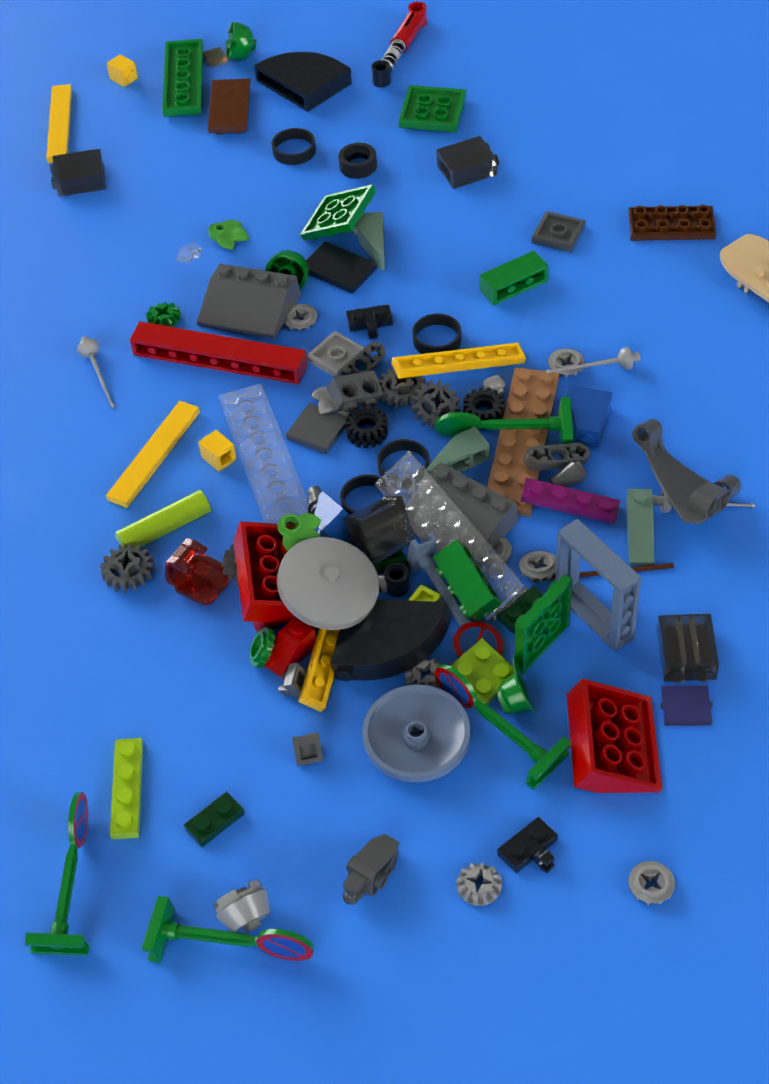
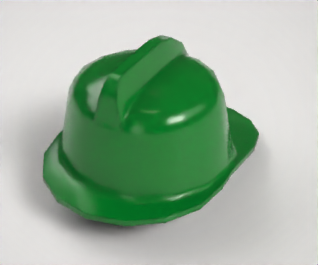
[497,657,535,714]

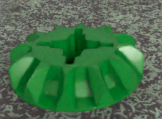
[146,301,181,327]
[249,627,275,668]

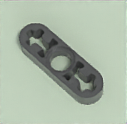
[334,342,386,377]
[524,443,590,471]

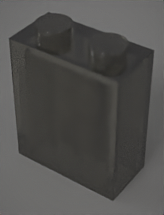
[436,136,499,189]
[50,149,106,197]
[344,496,414,565]
[657,614,719,683]

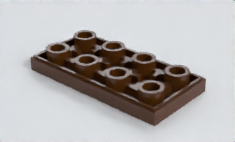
[208,78,251,134]
[628,205,716,241]

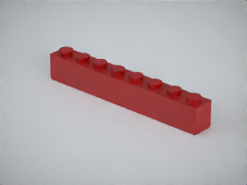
[130,321,307,385]

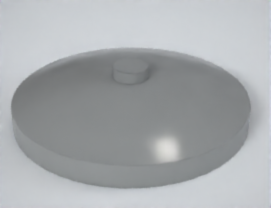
[277,537,379,630]

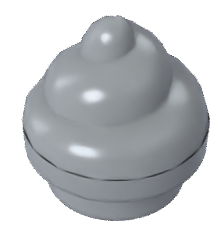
[483,375,505,394]

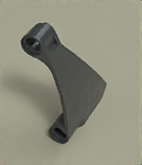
[632,419,741,524]

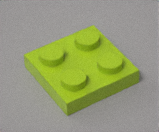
[451,638,515,705]

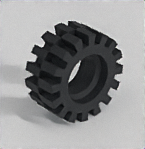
[463,387,505,430]
[346,405,388,448]

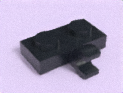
[346,305,393,339]
[497,817,558,873]

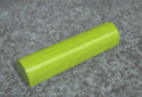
[114,490,211,549]

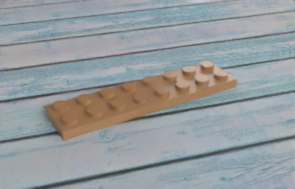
[487,368,560,517]

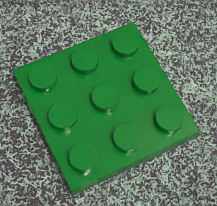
[398,85,466,132]
[300,184,376,241]
[514,574,573,674]

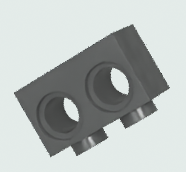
[326,370,383,412]

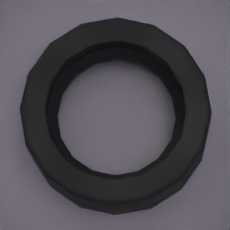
[338,142,377,179]

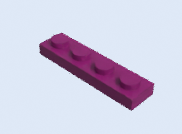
[520,477,620,524]

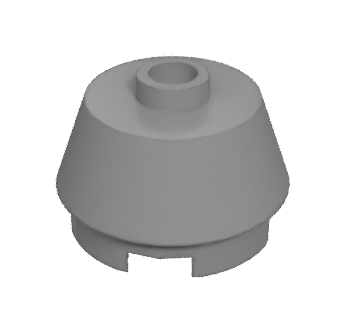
[213,879,270,933]

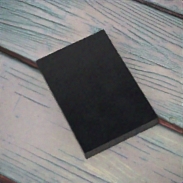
[306,242,377,294]

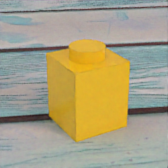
[106,54,138,87]
[198,430,237,472]

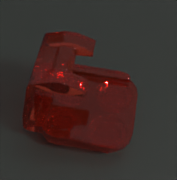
[165,538,229,605]

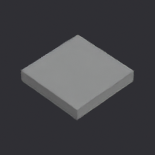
[306,331,365,377]

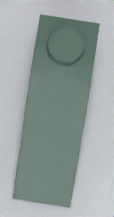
[354,212,385,270]
[426,426,490,476]
[625,489,654,565]

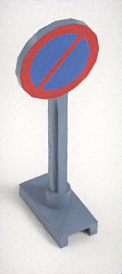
[406,532,503,659]

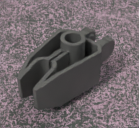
[343,834,399,905]

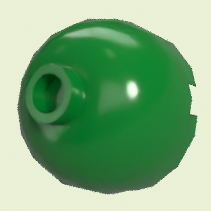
[225,22,256,61]
[265,250,309,290]

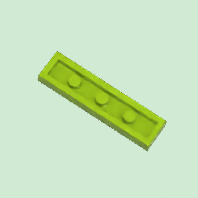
[110,738,143,840]

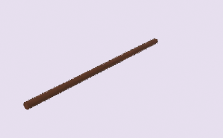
[533,563,674,582]

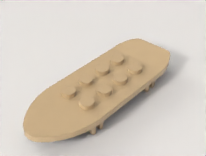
[720,234,769,303]

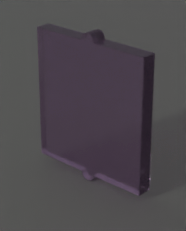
[660,685,713,726]

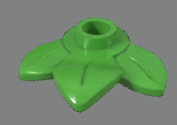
[208,220,249,250]
[278,513,321,552]

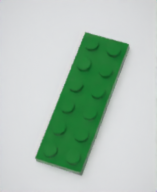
[162,39,203,117]

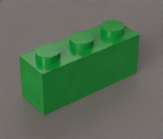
[479,251,548,306]
[433,539,503,622]

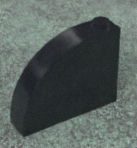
[254,52,352,112]
[330,599,451,681]

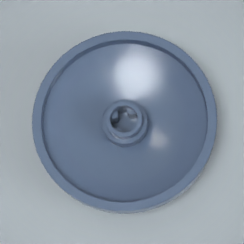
[362,685,470,783]

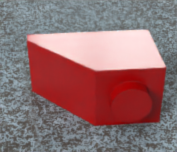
[264,617,316,679]

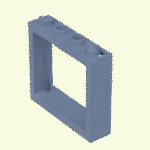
[555,519,641,652]

